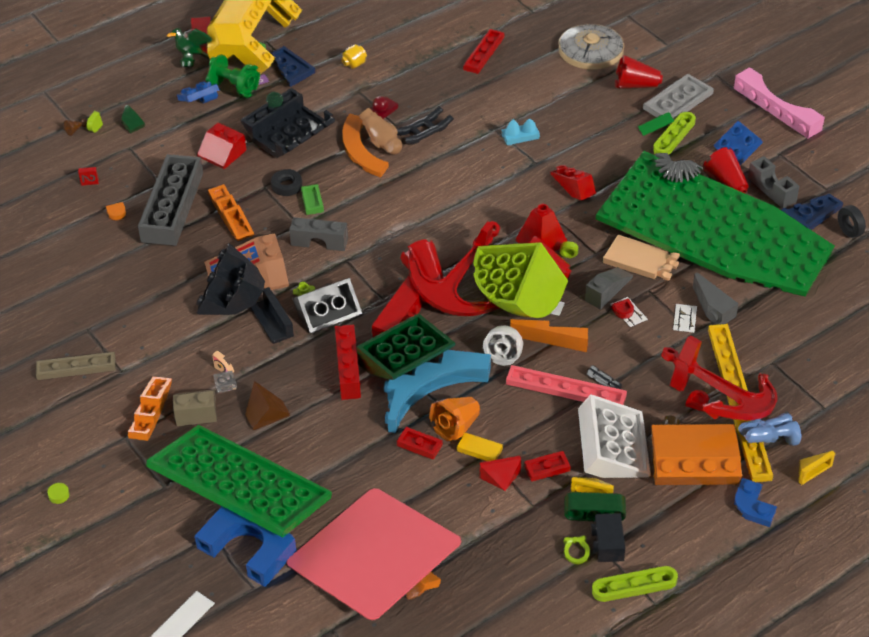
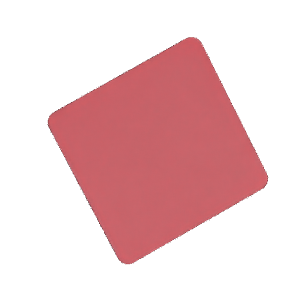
[287,489,461,620]

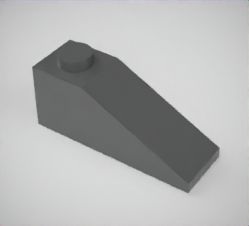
[585,267,633,310]
[693,273,738,325]

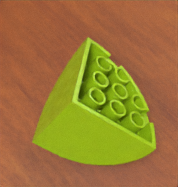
[473,242,568,318]

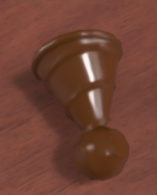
[63,118,88,136]

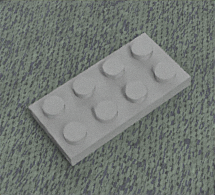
[643,74,714,124]

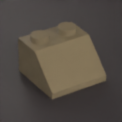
[173,389,217,426]

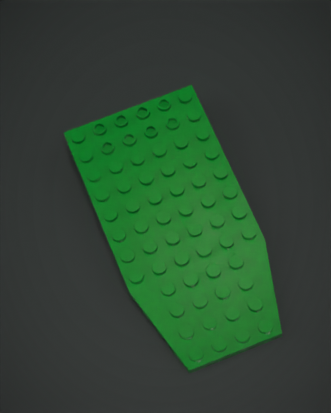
[595,151,835,297]

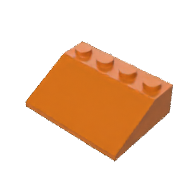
[651,424,742,485]

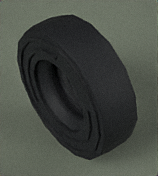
[271,169,303,196]
[837,205,866,238]

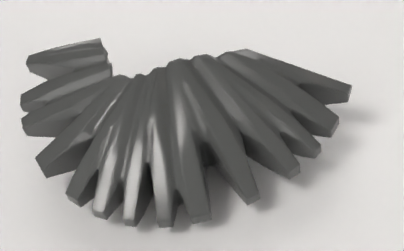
[655,153,703,183]

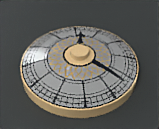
[559,24,624,69]

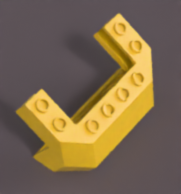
[207,0,302,74]

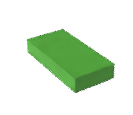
[301,184,324,215]

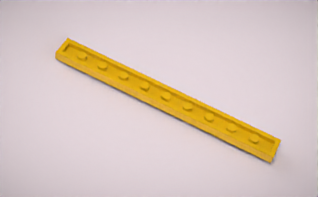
[708,324,773,482]

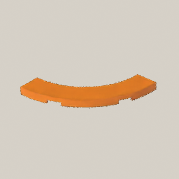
[342,114,389,177]

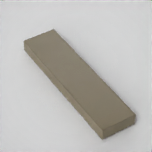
[36,352,116,380]

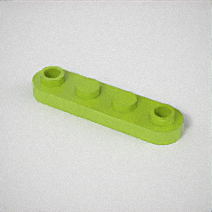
[653,112,696,155]
[592,566,678,602]

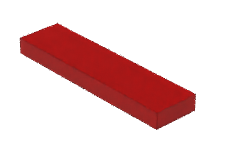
[463,29,505,74]

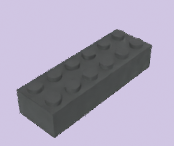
[138,154,203,246]

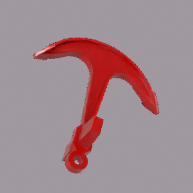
[408,221,500,316]
[661,336,777,420]

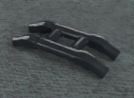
[397,106,454,145]

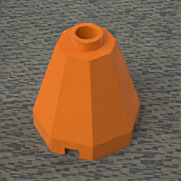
[429,397,480,441]

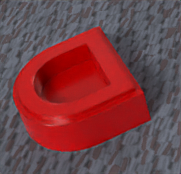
[611,298,634,319]
[685,390,709,412]

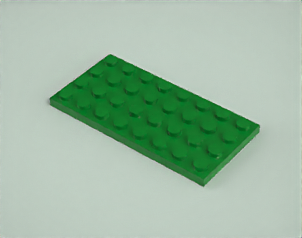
[146,425,332,538]

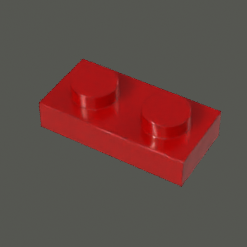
[397,427,443,460]
[524,451,571,482]

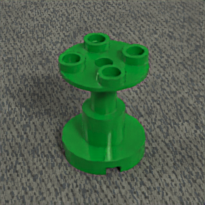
[206,54,260,98]

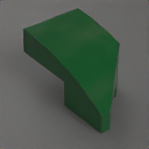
[121,105,145,134]

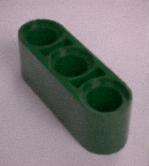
[564,492,626,521]

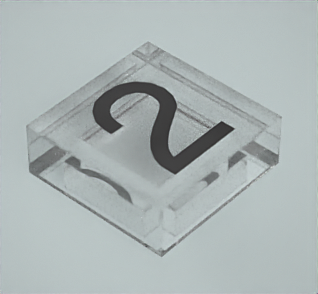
[213,370,237,393]

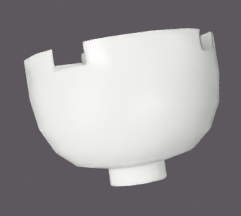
[483,325,523,366]

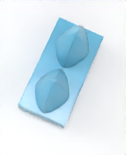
[502,119,540,145]

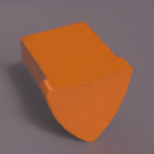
[406,572,441,600]

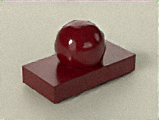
[370,96,398,119]

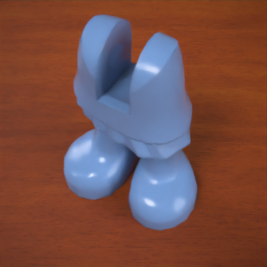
[738,413,801,446]

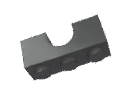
[748,156,799,209]
[290,217,348,251]

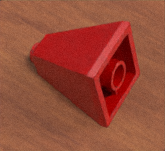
[516,203,567,251]

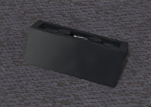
[251,287,294,344]

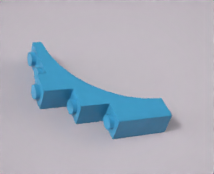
[384,350,491,433]

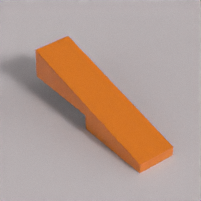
[510,319,588,352]

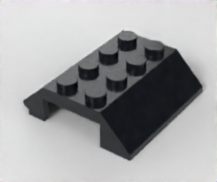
[241,88,336,158]

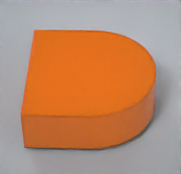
[106,202,126,220]

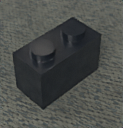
[591,513,626,562]

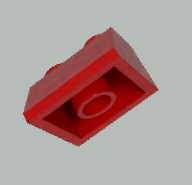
[197,122,246,169]

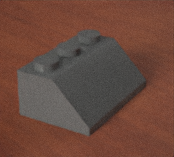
[292,278,362,333]

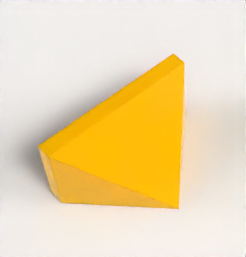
[799,451,835,485]
[571,477,614,493]

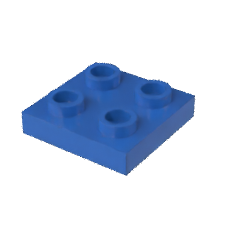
[177,81,219,104]
[713,121,763,165]

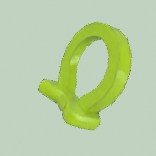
[564,536,590,564]

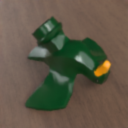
[167,28,212,67]

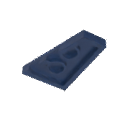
[271,46,315,87]
[780,194,843,230]

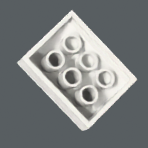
[578,394,651,478]

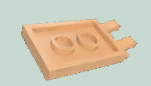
[603,235,680,281]

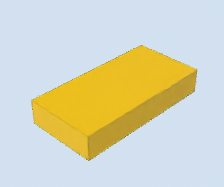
[457,432,503,461]

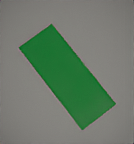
[638,112,674,136]

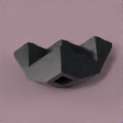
[196,243,265,315]

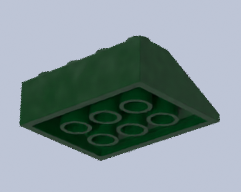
[357,313,455,380]

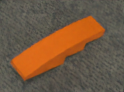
[208,184,254,241]
[128,376,172,441]

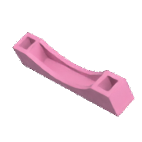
[734,67,825,139]

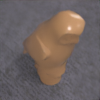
[359,108,402,155]

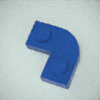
[734,478,777,527]

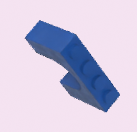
[195,506,296,587]

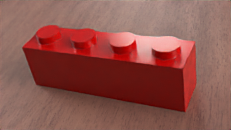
[372,276,426,338]
[335,325,361,400]

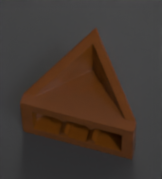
[245,381,290,430]

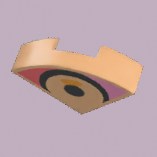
[212,351,234,375]

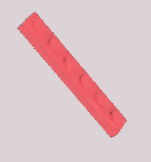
[506,365,627,405]

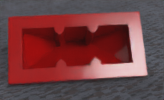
[479,456,521,491]

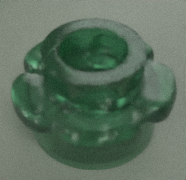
[266,92,283,107]

